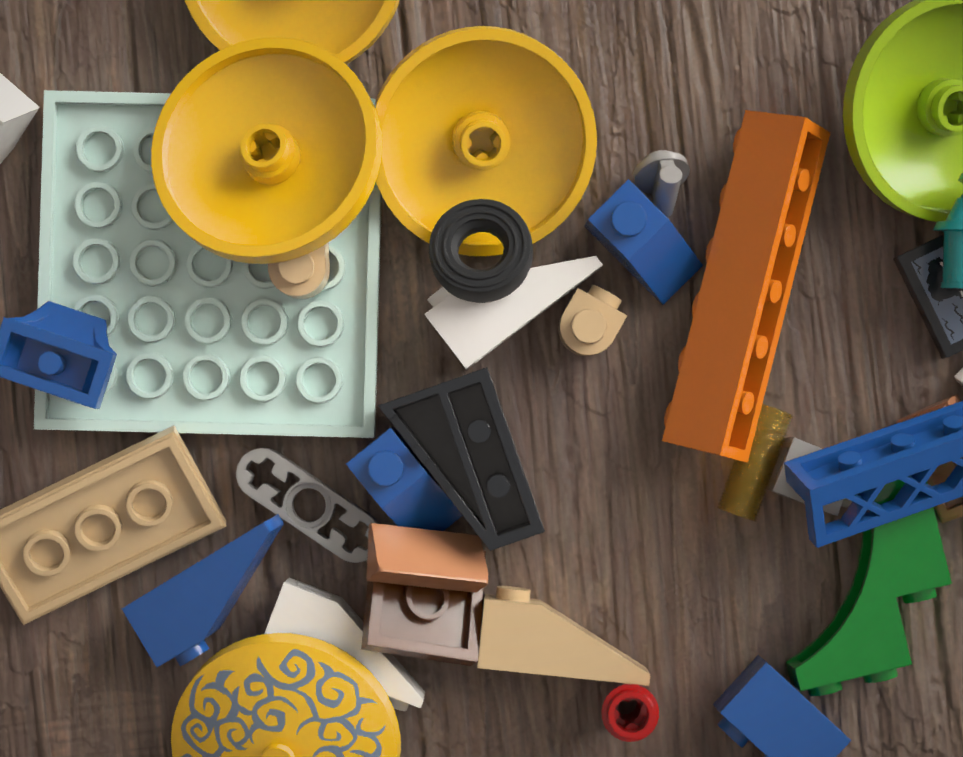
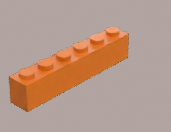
[662,110,831,463]

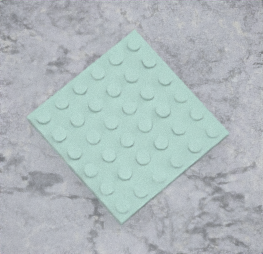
[34,90,382,438]

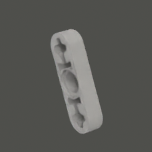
[236,448,379,563]

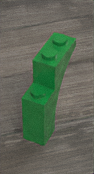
[786,480,952,696]

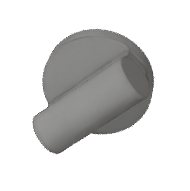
[633,150,690,217]

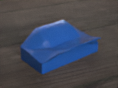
[0,301,117,409]

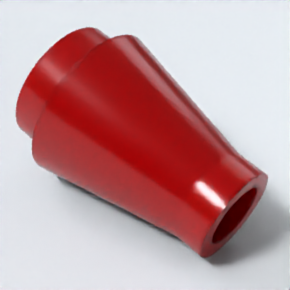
[601,684,659,742]

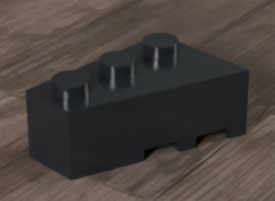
[378,367,545,551]

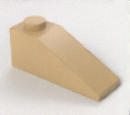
[477,586,650,686]

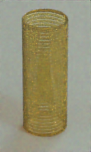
[717,404,793,522]

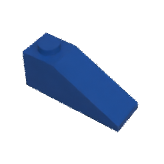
[122,514,284,667]

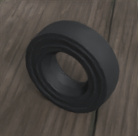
[429,199,533,303]

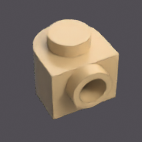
[268,242,330,299]
[558,285,627,356]

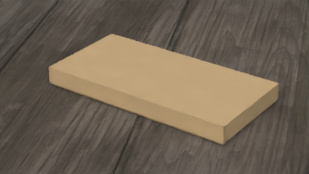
[0,425,226,625]

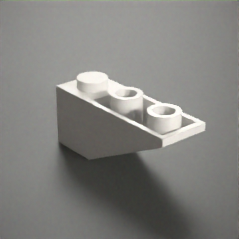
[264,578,425,711]

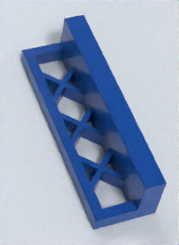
[784,401,963,548]

